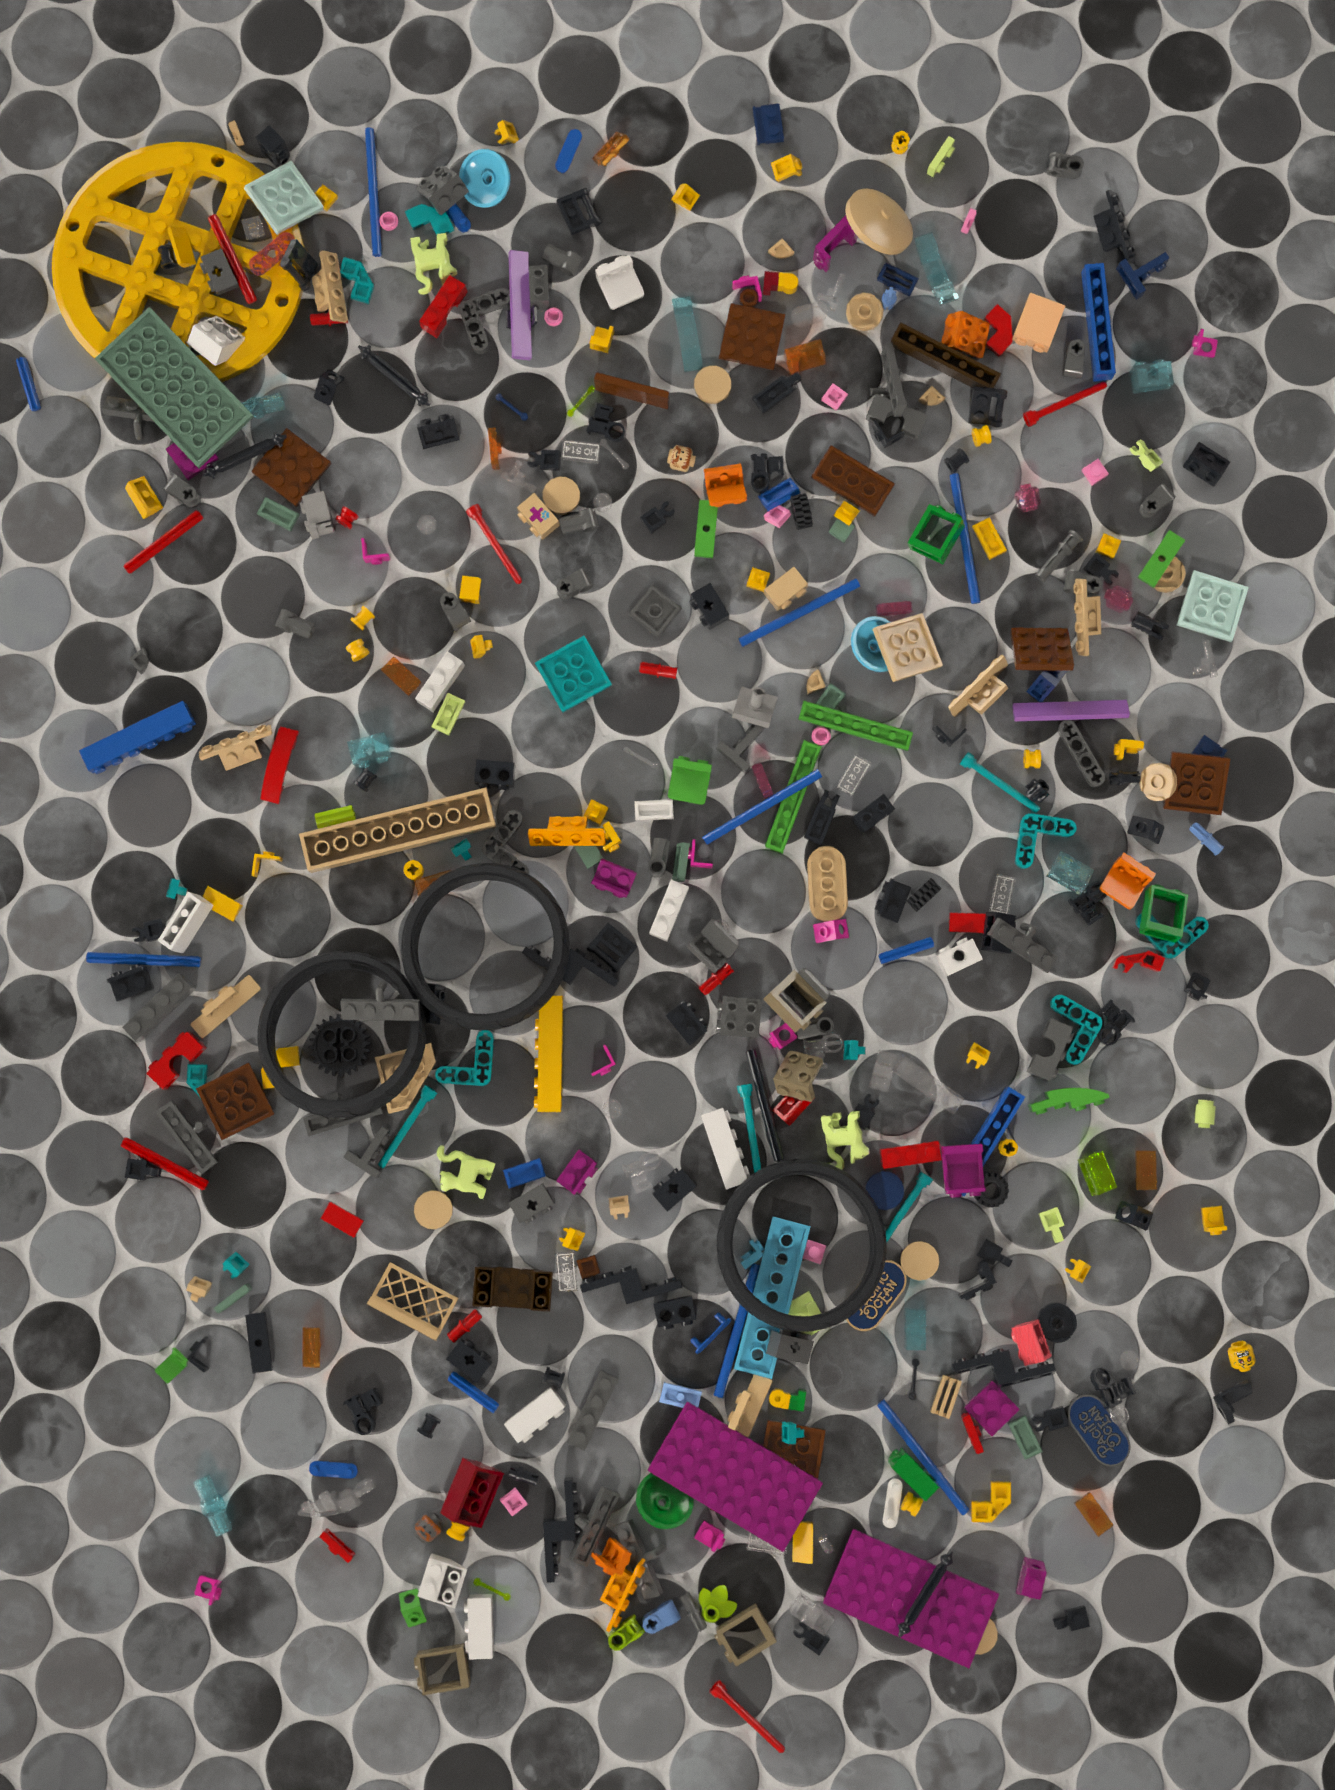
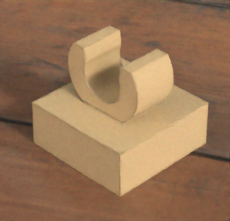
[609,1195,630,1220]
[186,1276,212,1302]

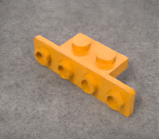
[528,816,606,846]
[600,1558,646,1632]

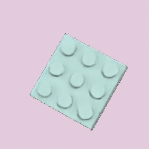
[244,161,324,235]
[1176,570,1249,642]

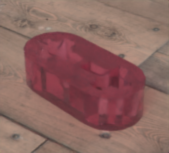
[876,601,913,616]
[751,762,774,799]

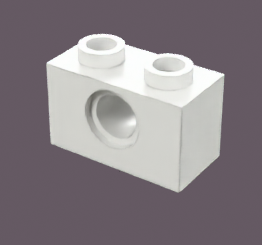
[936,937,983,977]

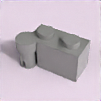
[300,491,335,540]

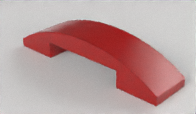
[260,726,299,804]

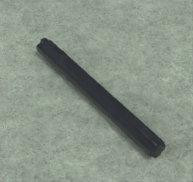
[746,1049,784,1162]

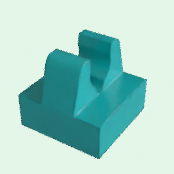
[450,838,472,861]
[166,878,187,899]
[843,1040,866,1060]
[222,1252,250,1279]
[782,1421,804,1444]

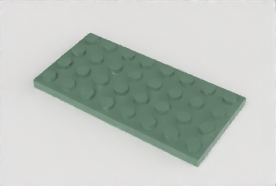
[94,307,254,468]

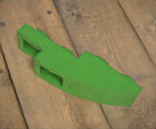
[1028,1088,1110,1115]

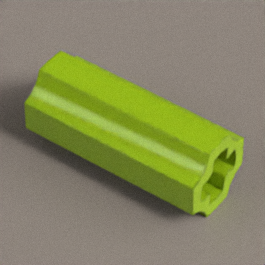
[315,805,356,829]

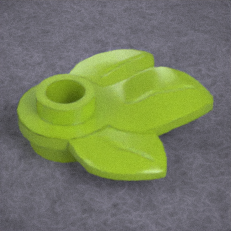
[698,1585,737,1623]

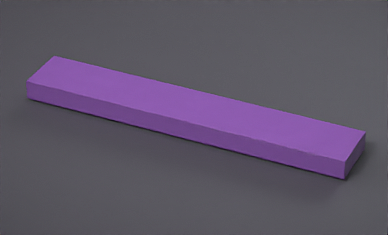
[508,250,532,360]
[1012,700,1130,721]

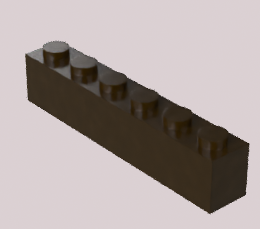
[890,322,1001,388]

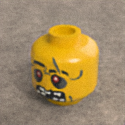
[1228,1341,1256,1372]

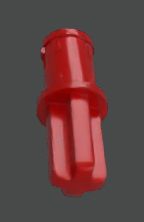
[310,311,348,326]
[639,662,678,679]
[699,963,734,995]
[447,1309,482,1343]

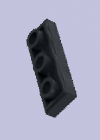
[245,1312,273,1374]

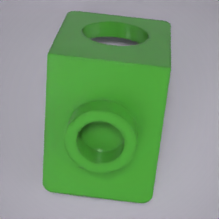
[155,1347,188,1384]
[399,1588,427,1627]

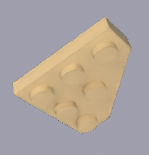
[375,1043,436,1114]

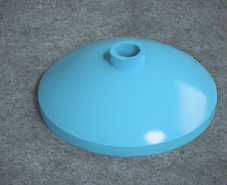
[459,149,510,208]
[851,616,890,672]

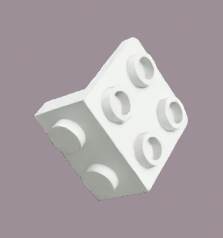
[595,255,644,310]

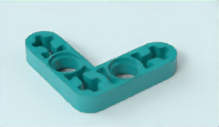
[1015,813,1077,869]
[1135,913,1209,959]
[1050,995,1102,1065]
[435,1030,494,1086]

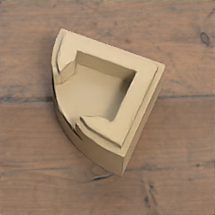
[228,121,245,147]
[768,238,794,259]
[919,385,945,406]
[806,669,826,694]

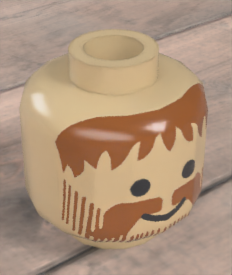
[667,445,696,472]

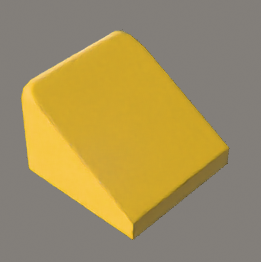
[671,183,700,211]

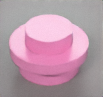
[379,212,398,231]
[544,307,563,326]
[811,726,831,746]

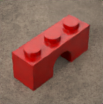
[419,275,467,338]
[146,1031,207,1090]
[879,1141,942,1169]

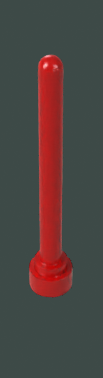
[1023,381,1107,427]
[466,504,522,584]
[709,1680,785,1753]

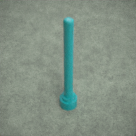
[959,752,1040,813]
[737,1084,761,1173]
[378,1085,437,1168]
[885,1171,933,1242]

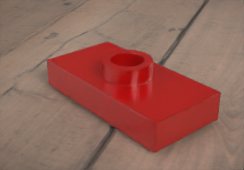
[961,1412,984,1454]
[319,1528,355,1563]

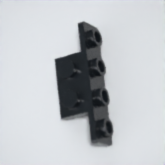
[1093,190,1136,264]

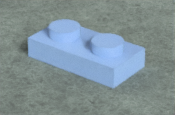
[659,1382,702,1408]

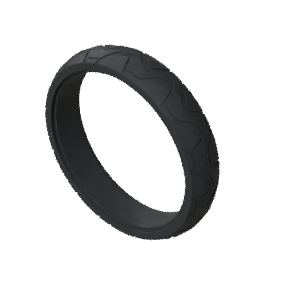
[401,863,570,1030]
[257,951,427,1118]
[717,1159,887,1332]

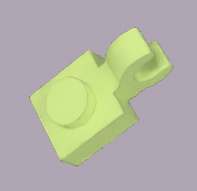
[1130,439,1163,472]
[1039,1207,1064,1243]

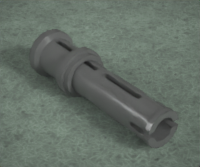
[1035,530,1083,582]

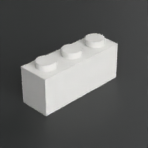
[415,651,465,712]
[649,880,689,942]
[158,892,214,954]
[504,1386,566,1443]
[464,1594,494,1659]

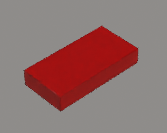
[949,913,986,933]
[320,1201,364,1238]

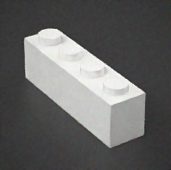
[701,1108,750,1189]

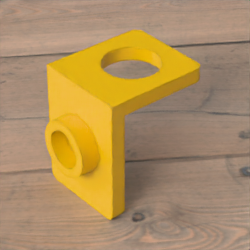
[252,851,283,877]

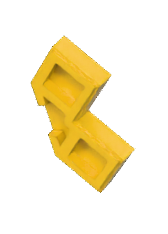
[261,1046,300,1089]
[971,1481,1011,1523]

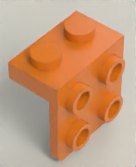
[941,310,990,359]
[704,463,747,507]
[1100,853,1156,910]

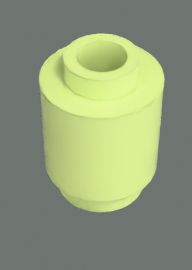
[1195,1100,1216,1128]

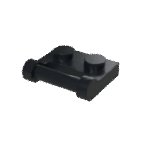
[556,188,602,236]
[280,239,318,291]
[968,387,1008,428]
[586,923,638,973]

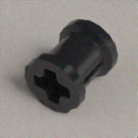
[158,244,178,269]
[944,448,969,473]
[353,767,378,792]
[542,1366,566,1389]
[417,1413,441,1439]

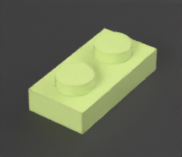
[927,136,955,177]
[431,693,465,736]

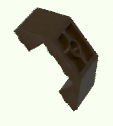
[472,1267,553,1312]

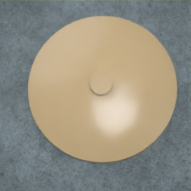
[846,189,913,255]

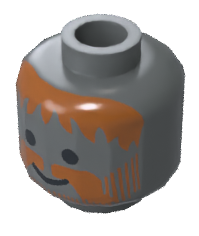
[413,1513,443,1543]

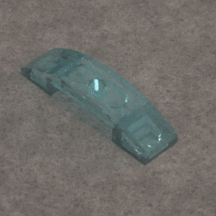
[914,232,958,305]
[672,296,703,372]

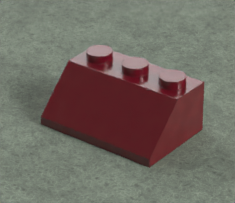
[440,1458,504,1528]

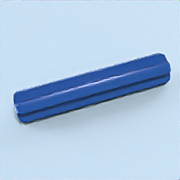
[16,357,41,411]
[878,937,934,964]
[448,1372,499,1413]

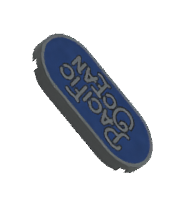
[1067,1394,1131,1467]

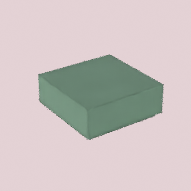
[828,518,855,543]

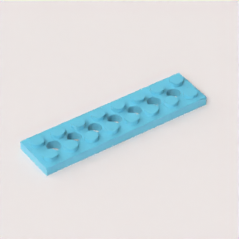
[734,1216,811,1379]

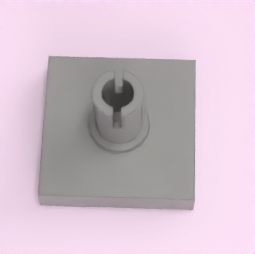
[732,686,778,728]

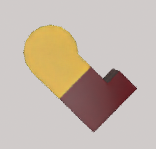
[763,271,798,296]

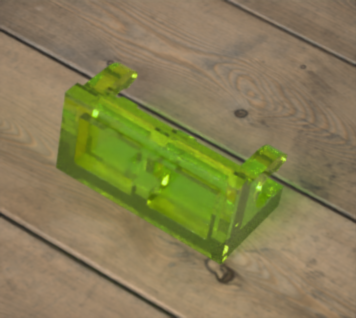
[1077,1151,1117,1196]

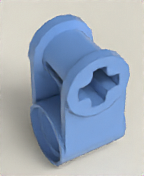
[642,1600,681,1634]

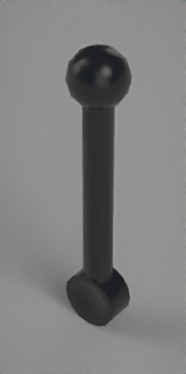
[909,1359,920,1400]

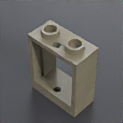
[763,969,826,1033]
[714,1603,777,1667]
[414,1643,471,1695]

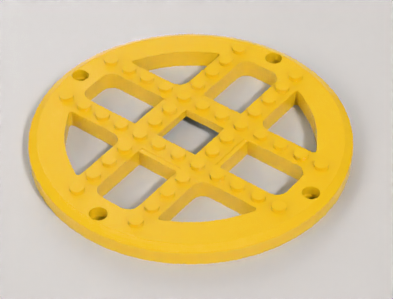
[52,142,304,382]

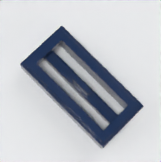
[877,262,919,297]

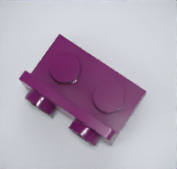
[591,858,637,898]
[556,1150,598,1195]

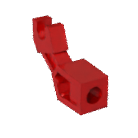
[1112,950,1165,973]

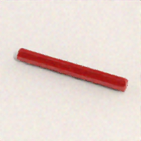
[208,214,257,304]
[123,510,203,574]
[121,1138,209,1190]

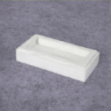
[634,799,674,821]

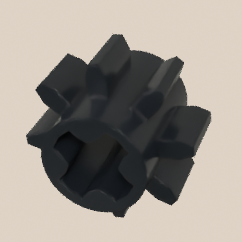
[1025,778,1050,803]

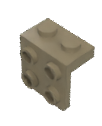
[773,1051,823,1102]

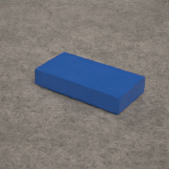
[758,477,800,511]
[503,1158,546,1189]

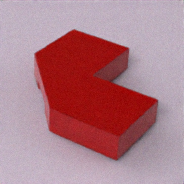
[984,304,1012,357]

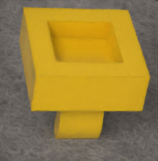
[494,120,519,144]
[315,184,338,212]
[1095,533,1121,559]
[746,567,770,592]
[470,635,493,659]
[583,799,609,825]
[966,1042,991,1069]
[559,1228,585,1251]
[1065,1259,1091,1283]

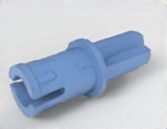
[882,287,897,310]
[1189,822,1224,856]

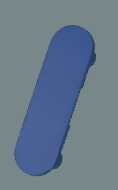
[555,129,582,173]
[446,203,471,232]
[690,1312,731,1354]
[309,1461,358,1479]

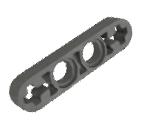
[1058,720,1105,787]

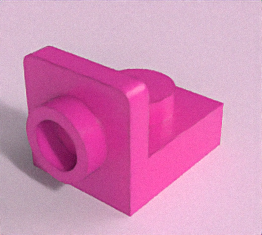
[694,1520,726,1552]

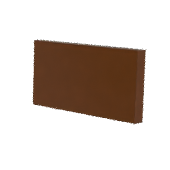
[594,372,669,410]
[811,445,895,516]

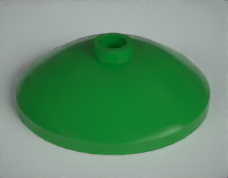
[636,1473,694,1529]

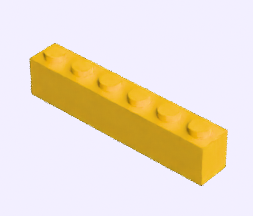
[534,996,563,1112]

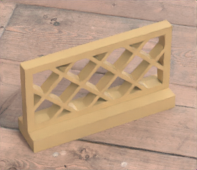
[367,1262,459,1341]

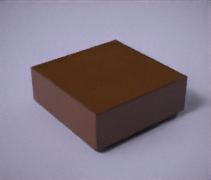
[576,1255,600,1279]

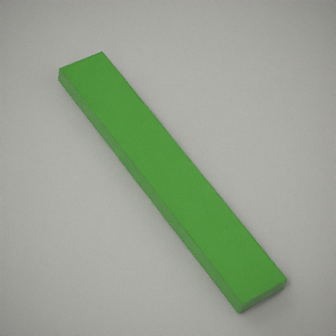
[798,701,913,751]
[765,740,822,854]

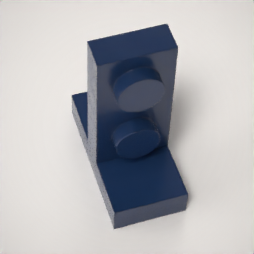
[1116,252,1169,300]
[1026,670,1067,702]

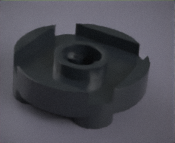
[1037,1303,1077,1343]

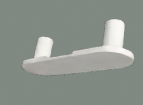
[883,1478,903,1528]

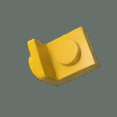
[771,154,803,182]
[1114,739,1144,760]
[602,821,622,853]
[1201,1206,1227,1235]

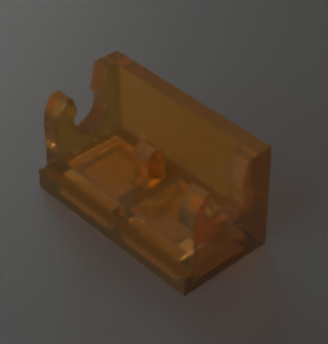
[784,339,826,375]

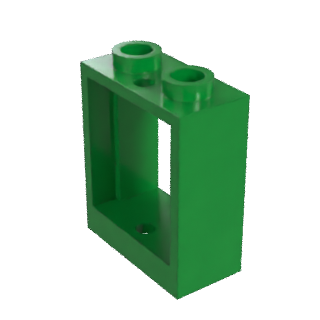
[908,504,965,565]
[1139,884,1188,943]
[888,1447,939,1502]

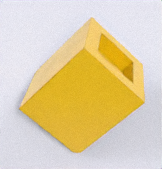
[589,326,614,353]
[459,576,481,604]

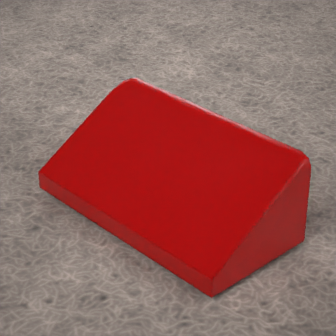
[772,1096,815,1126]

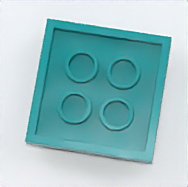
[535,636,612,713]

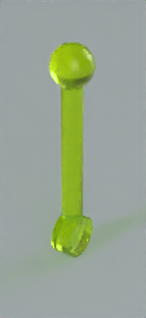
[567,385,595,417]
[473,1577,511,1601]

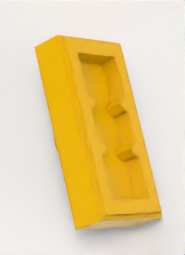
[972,517,1007,560]

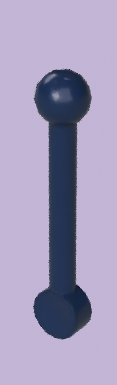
[496,393,528,421]

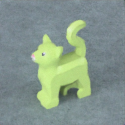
[410,233,457,295]
[821,1111,870,1170]
[437,1145,495,1199]

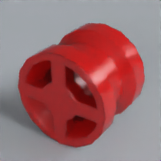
[335,506,359,529]

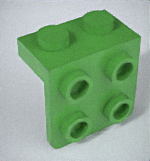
[668,756,712,805]

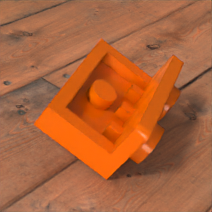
[591,1537,632,1576]

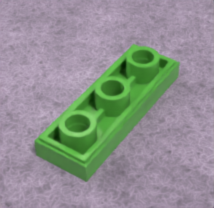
[694,500,718,558]
[1138,530,1185,588]

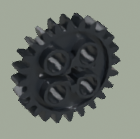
[308,1014,372,1077]

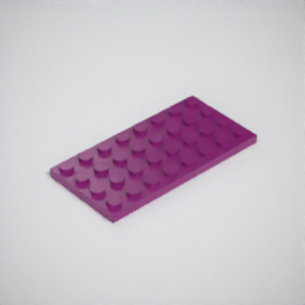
[647,1401,823,1552]
[823,1528,999,1668]

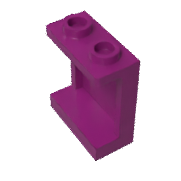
[813,215,858,272]
[941,1144,986,1198]

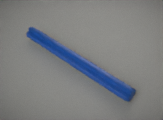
[86,952,201,967]

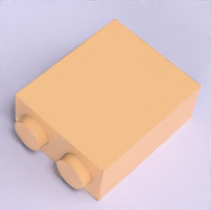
[1012,293,1065,353]

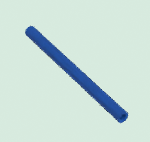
[365,127,382,257]
[949,473,981,604]
[738,578,860,647]
[702,769,822,845]
[714,1263,760,1398]
[877,1399,970,1516]

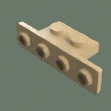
[312,250,348,323]
[1073,578,1101,656]
[948,654,1008,717]
[199,725,272,771]
[191,975,261,1038]
[727,1375,773,1437]

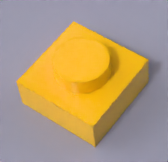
[834,501,860,526]

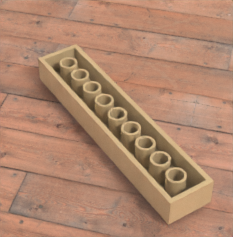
[299,788,497,873]

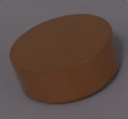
[739,288,758,307]

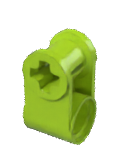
[608,1614,646,1651]

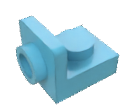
[740,1239,764,1269]

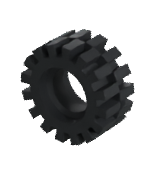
[790,493,813,530]
[906,878,942,912]
[974,1172,1009,1208]

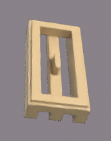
[930,1375,962,1419]

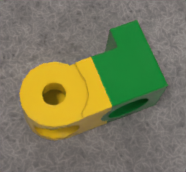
[769,1388,806,1412]

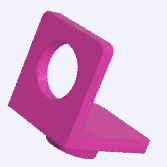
[732,275,762,302]
[1192,329,1217,358]
[361,538,391,565]
[688,839,713,868]
[813,919,849,943]
[768,1023,797,1050]
[591,1045,616,1076]
[194,1575,222,1605]

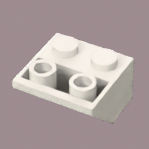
[187,316,245,366]
[418,1553,467,1608]

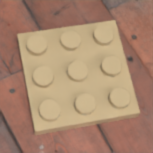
[872,613,943,682]

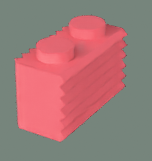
[1011,1319,1051,1366]

